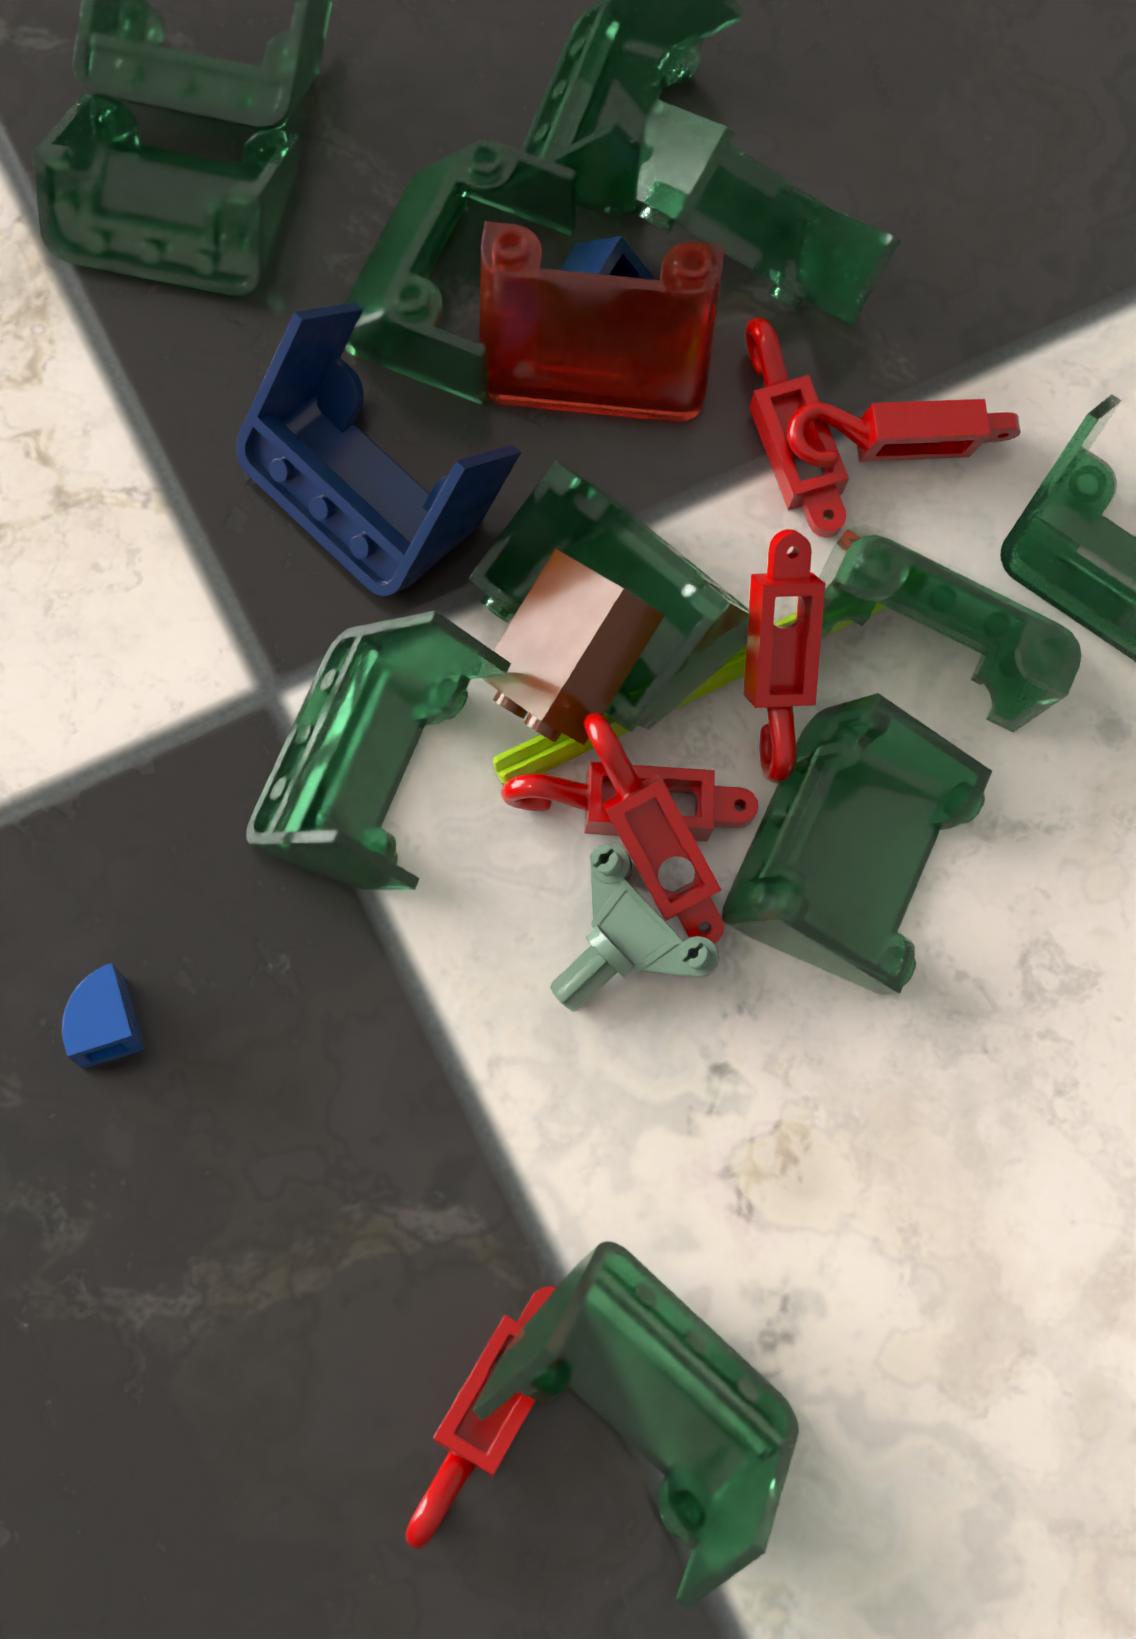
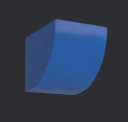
[62,963,145,1069]

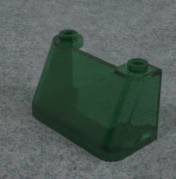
[32,92,299,296]
[468,460,749,732]
[819,525,1082,732]
[722,693,992,995]

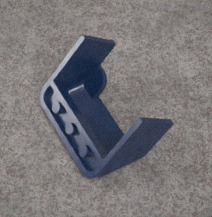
[236,302,522,596]

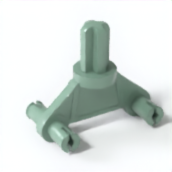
[550,844,720,1012]

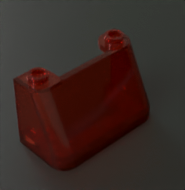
[478,221,725,422]

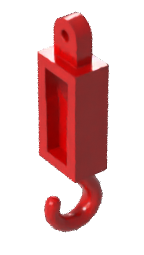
[745,317,849,538]
[786,399,1021,467]
[743,529,825,783]
[583,712,724,944]
[501,762,759,842]
[406,1287,570,1549]

